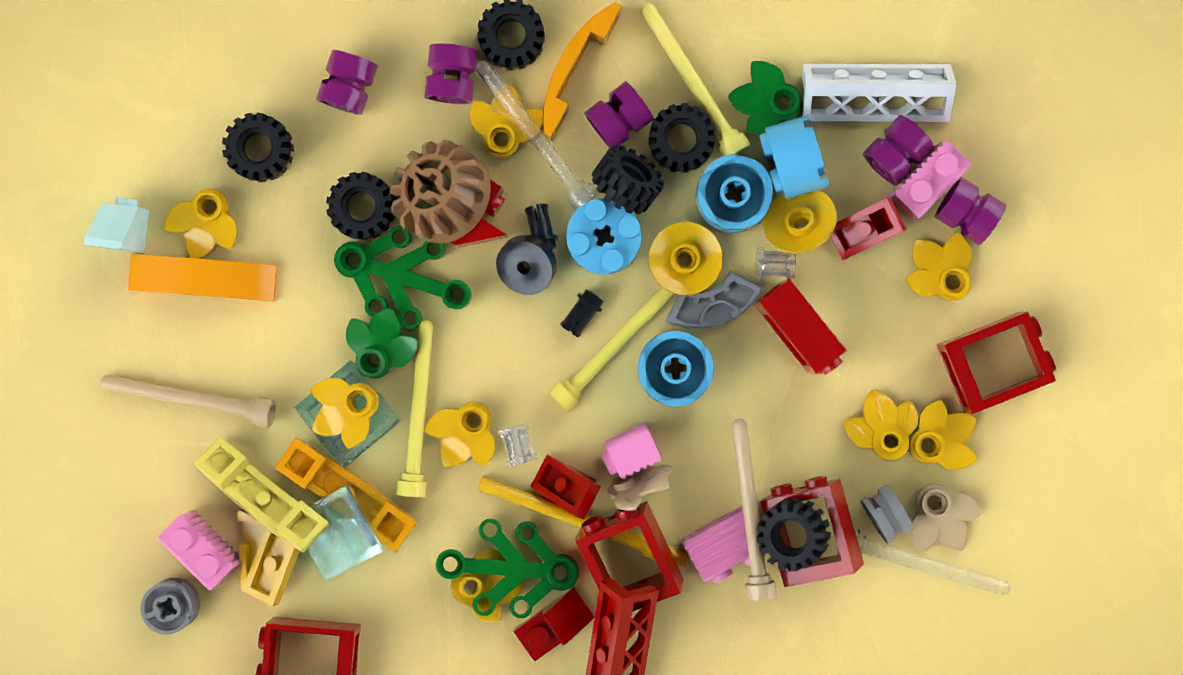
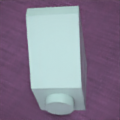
[84,197,150,253]

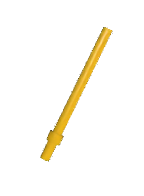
[478,476,689,567]

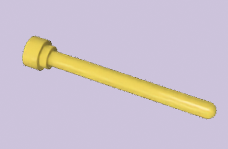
[641,4,751,156]
[548,287,675,413]
[396,320,433,497]

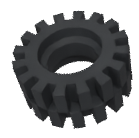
[477,0,545,70]
[648,103,716,173]
[222,112,294,182]
[591,146,664,214]
[326,172,395,240]
[756,498,831,572]

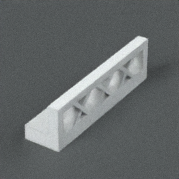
[801,64,956,122]

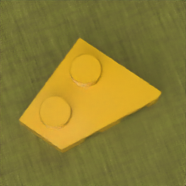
[237,509,300,606]

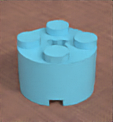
[759,115,829,199]
[696,154,773,233]
[566,198,641,275]
[637,331,714,406]

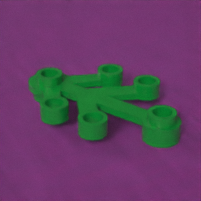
[334,226,472,329]
[435,519,579,618]

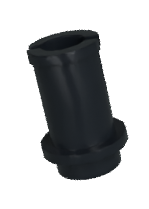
[525,203,558,250]
[560,289,604,338]

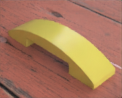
[194,437,329,552]

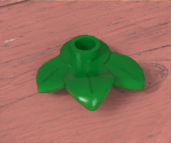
[728,61,802,135]
[346,308,419,379]

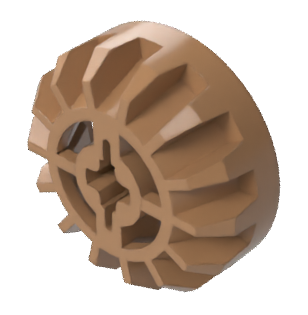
[389,140,491,244]

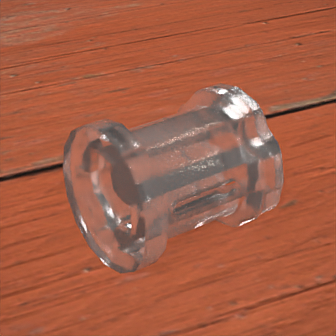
[755,247,796,281]
[498,423,538,467]

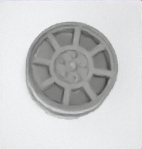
[860,484,914,544]
[141,578,200,634]

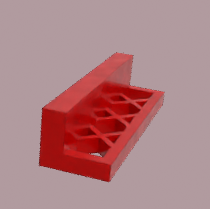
[586,578,659,675]

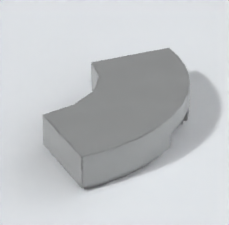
[665,271,764,329]

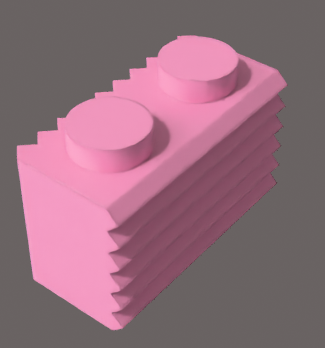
[888,141,972,221]
[602,423,661,479]
[681,506,765,583]
[157,510,242,591]

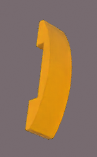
[543,2,622,141]
[128,254,278,302]
[274,437,418,553]

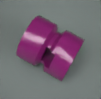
[424,43,477,104]
[316,49,378,115]
[584,81,654,148]
[862,115,934,186]
[934,177,1006,245]

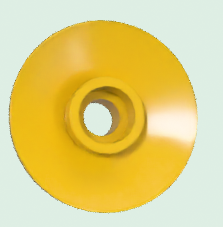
[763,190,837,254]
[648,222,723,296]

